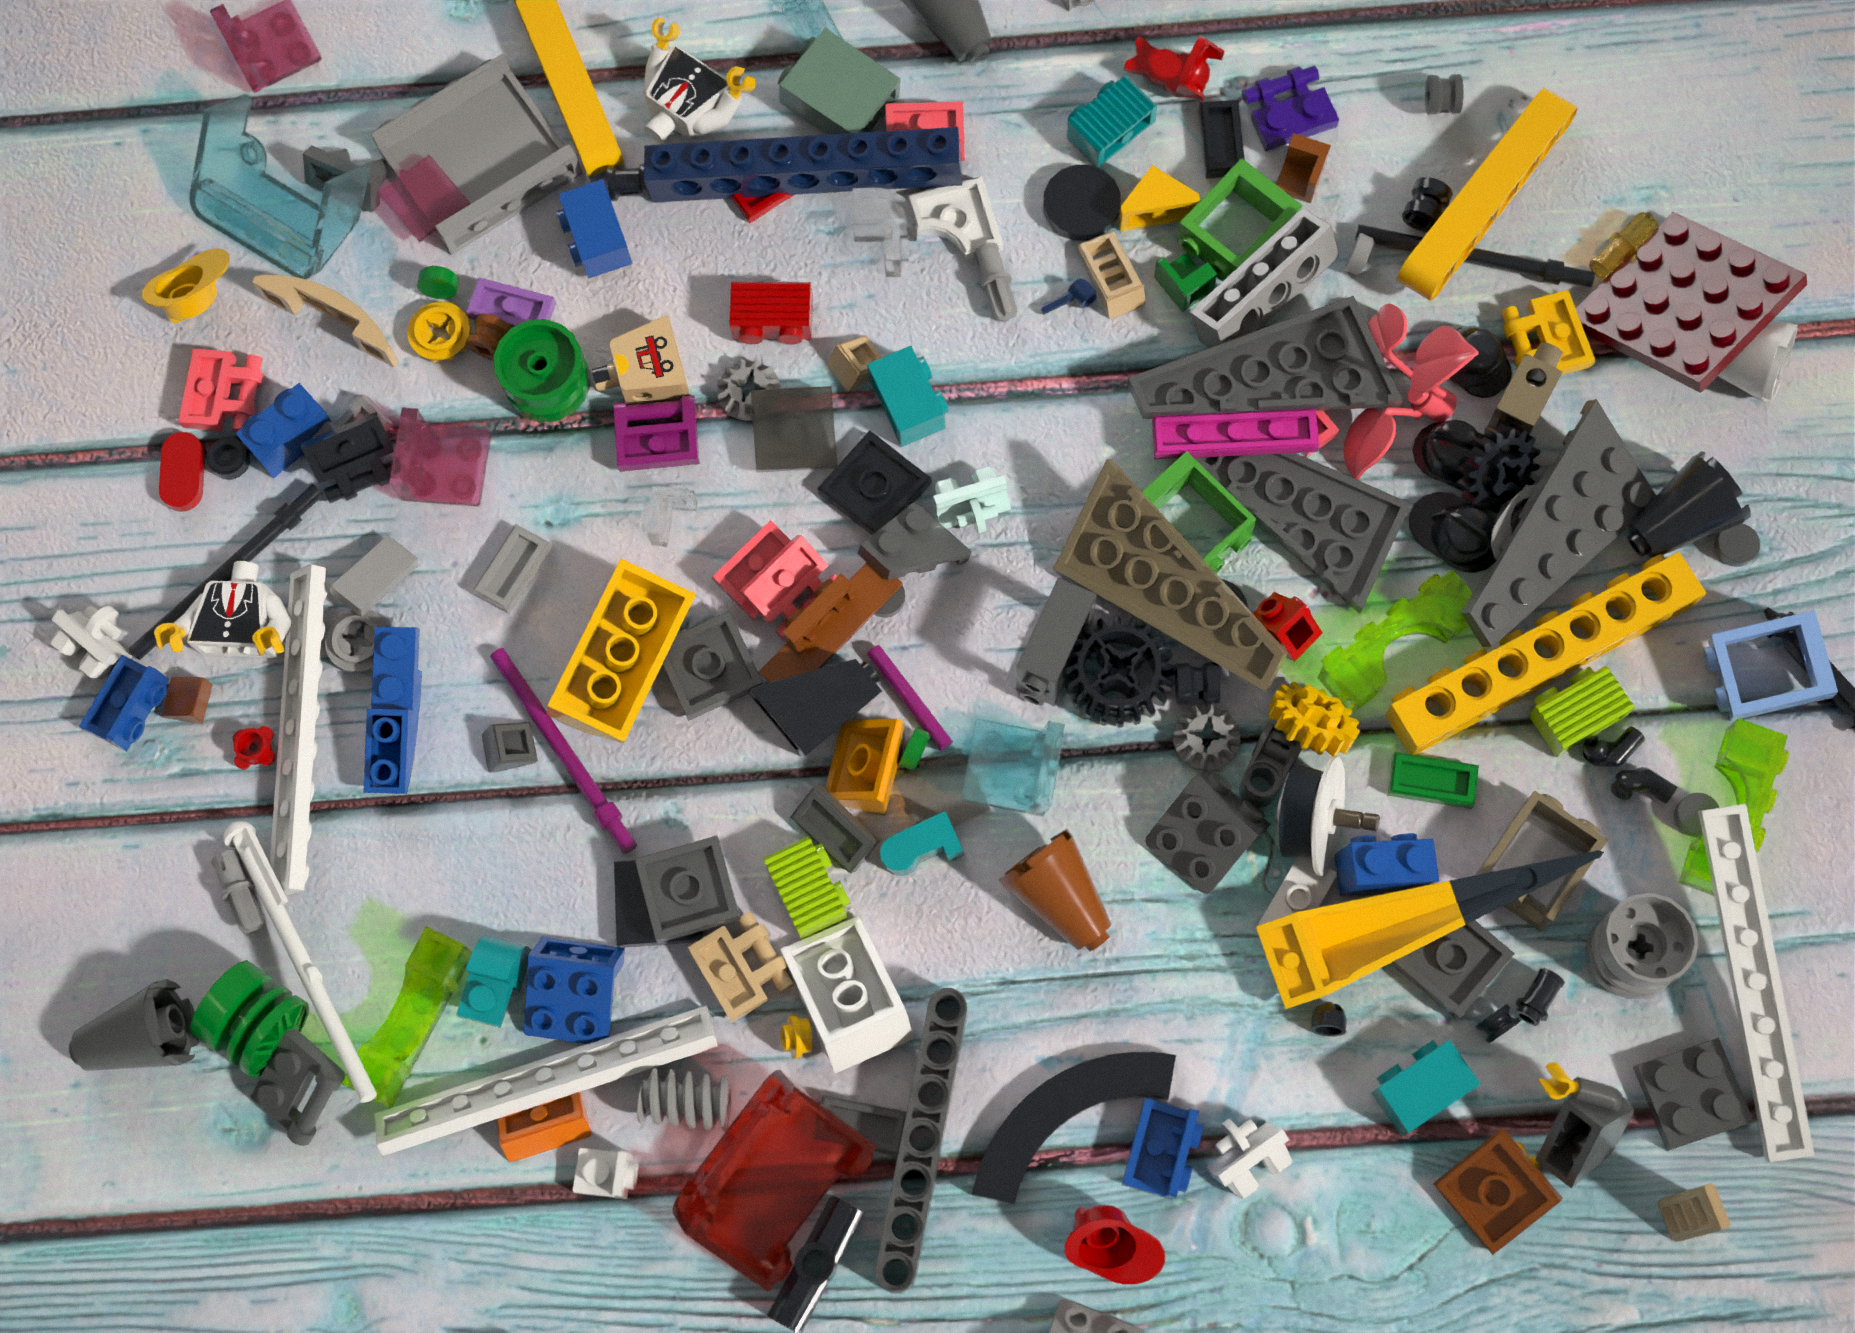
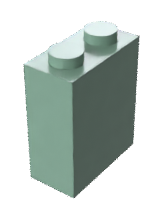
[778,28,901,135]

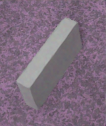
[472,524,552,614]
[330,535,419,617]

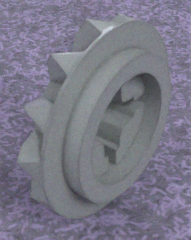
[717,359,781,421]
[325,610,388,673]
[1173,704,1241,771]

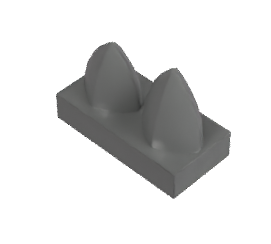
[303,145,387,213]

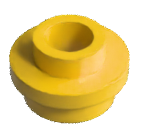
[780,1015,813,1059]

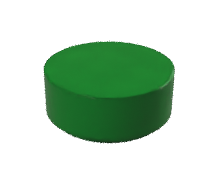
[417,266,459,299]
[899,727,930,771]

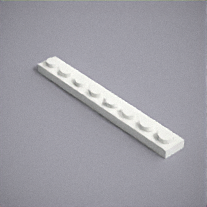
[270,564,328,896]
[1698,804,1815,1162]
[374,1005,718,1156]

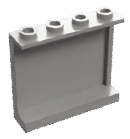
[371,53,583,255]

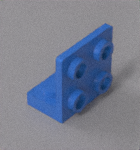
[524,936,625,1044]

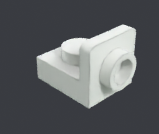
[573,1148,638,1199]

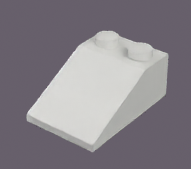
[780,915,914,1073]

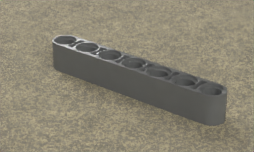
[876,988,967,1294]

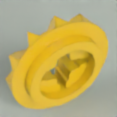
[407,302,471,363]

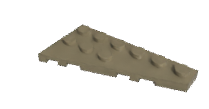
[1053,459,1288,691]

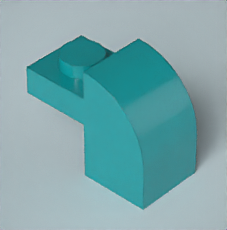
[456,935,532,1028]

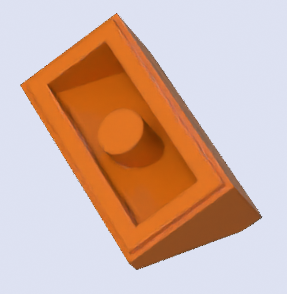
[496,1092,592,1162]

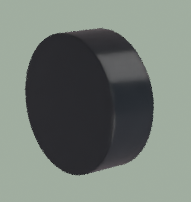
[206,437,250,480]

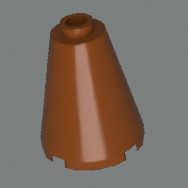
[999,829,1112,952]

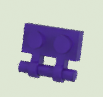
[1242,65,1339,152]

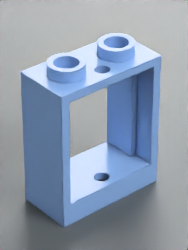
[1703,610,1838,721]

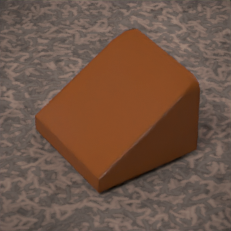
[161,676,213,724]

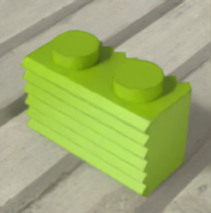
[1528,666,1635,757]
[763,836,851,940]

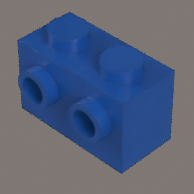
[556,179,633,279]
[235,383,332,479]
[1334,833,1439,896]

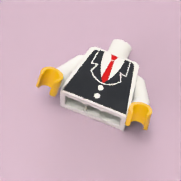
[643,17,756,143]
[154,561,292,658]

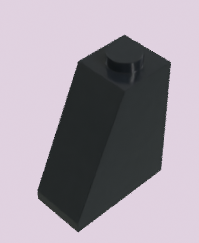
[747,659,882,756]

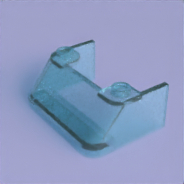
[189,94,371,279]

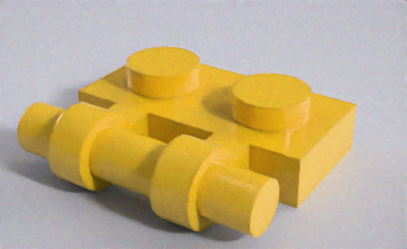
[1501,290,1595,385]

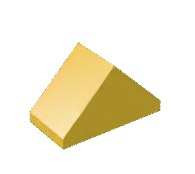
[1119,165,1200,232]

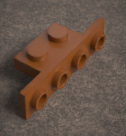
[758,562,903,683]

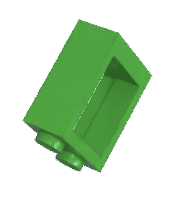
[1177,158,1303,281]
[1142,452,1256,574]

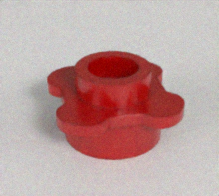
[232,726,276,770]

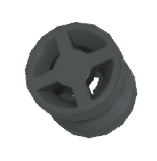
[1425,74,1464,115]

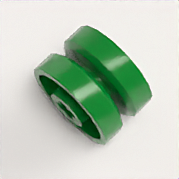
[494,319,590,423]

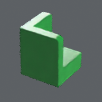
[1154,254,1217,312]

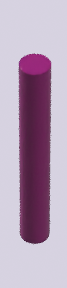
[866,645,953,751]

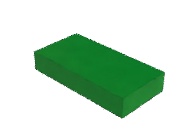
[1387,752,1479,809]

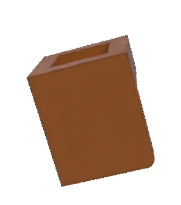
[1276,133,1331,204]

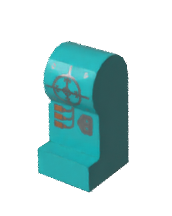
[880,811,965,876]

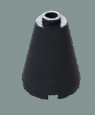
[1627,451,1751,558]

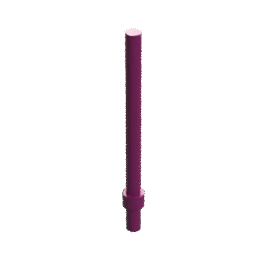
[490,648,637,855]

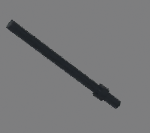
[1355,224,1595,288]
[128,484,324,660]

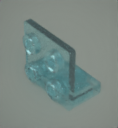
[961,719,1065,817]

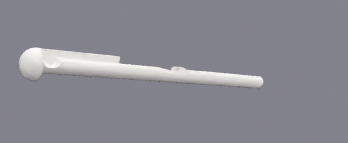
[223,820,377,1103]

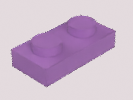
[466,277,556,327]

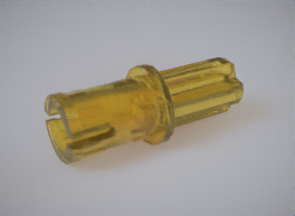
[1589,212,1658,280]

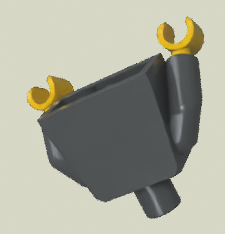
[1516,1062,1634,1188]

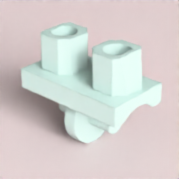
[933,467,1011,534]

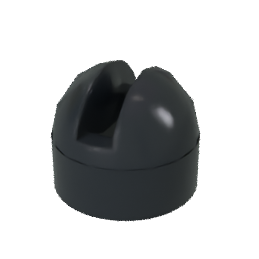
[1311,1001,1347,1037]

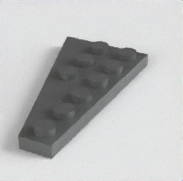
[1128,296,1403,419]
[1461,399,1656,647]
[1194,453,1411,614]

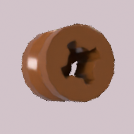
[465,313,512,361]

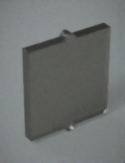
[894,748,990,828]

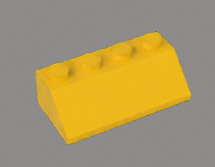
[547,558,696,743]

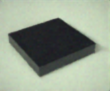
[817,430,932,535]
[614,860,703,948]

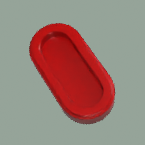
[159,432,205,512]

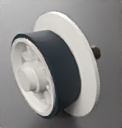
[1277,756,1380,876]

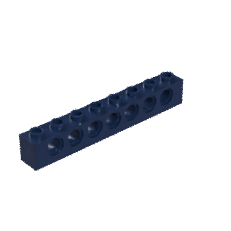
[644,127,963,203]

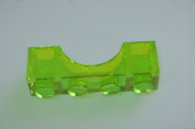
[1317,570,1472,714]
[1678,718,1789,896]
[341,926,472,1108]

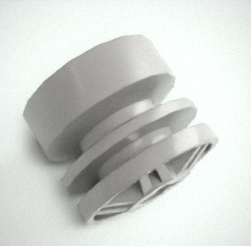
[1585,893,1699,999]

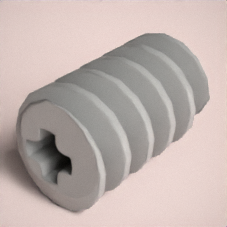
[637,1068,731,1132]

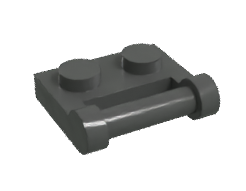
[251,1028,345,1146]

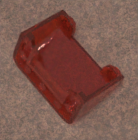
[672,1070,877,1292]

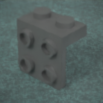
[1145,770,1271,894]

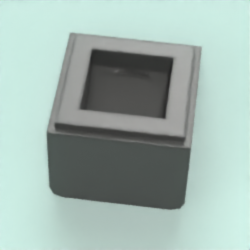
[482,722,538,773]

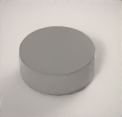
[1344,233,1374,275]

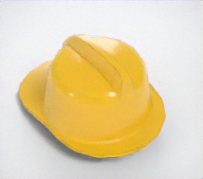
[142,248,230,323]

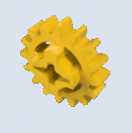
[1268,682,1360,756]

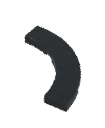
[971,1052,1176,1204]

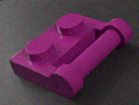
[614,395,700,472]

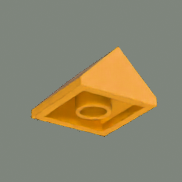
[825,718,905,816]

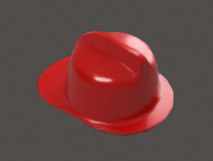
[1064,1205,1165,1285]

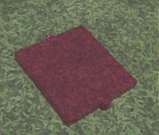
[378,155,470,243]

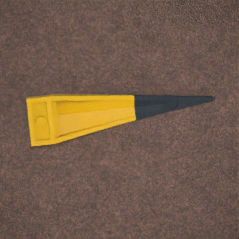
[1255,850,1604,1009]

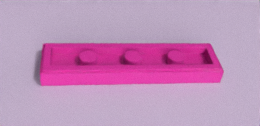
[1152,409,1319,460]

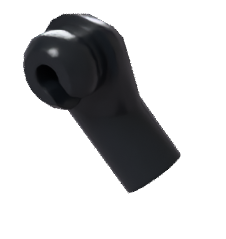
[1583,726,1645,767]
[1611,767,1678,804]

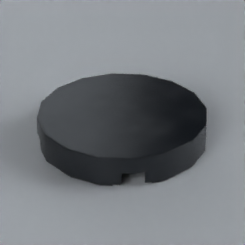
[1043,165,1121,241]

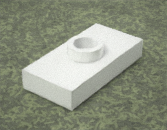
[1257,857,1337,926]

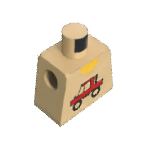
[591,315,690,405]

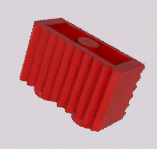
[729,282,813,345]

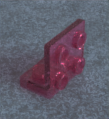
[209,0,322,93]
[389,407,491,507]

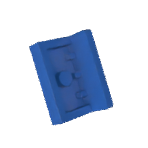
[79,655,169,752]
[1121,1098,1204,1200]

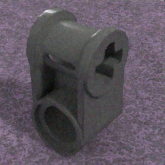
[1239,722,1302,808]

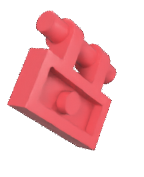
[178,348,264,432]
[739,535,837,642]

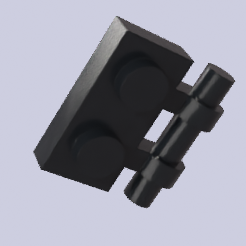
[301,412,405,504]

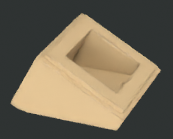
[827,335,882,391]

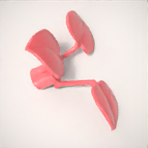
[1344,304,1479,480]

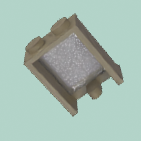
[1474,791,1608,932]

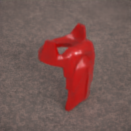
[1123,36,1225,102]

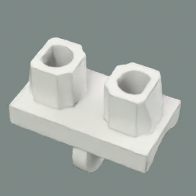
[50,606,133,678]
[1206,1119,1292,1199]

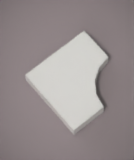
[907,176,1003,260]

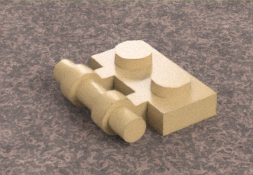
[687,912,795,1023]

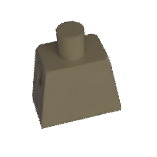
[1488,342,1563,434]

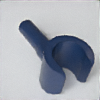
[1040,279,1097,315]

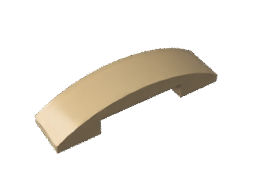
[252,275,398,367]

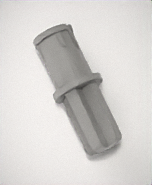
[974,243,1017,322]
[211,850,264,934]

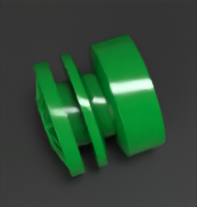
[190,960,309,1078]

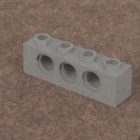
[1190,208,1339,348]

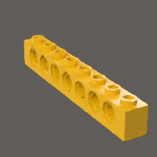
[1385,552,1707,755]

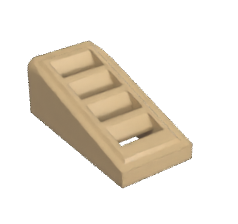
[1077,231,1146,318]
[1658,1183,1731,1242]

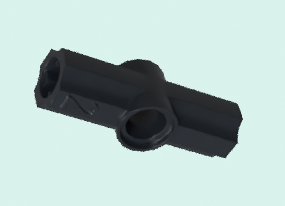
[767,1195,865,1333]

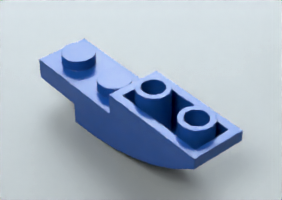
[363,626,422,794]

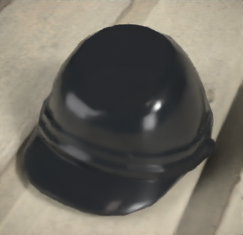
[1449,326,1512,398]

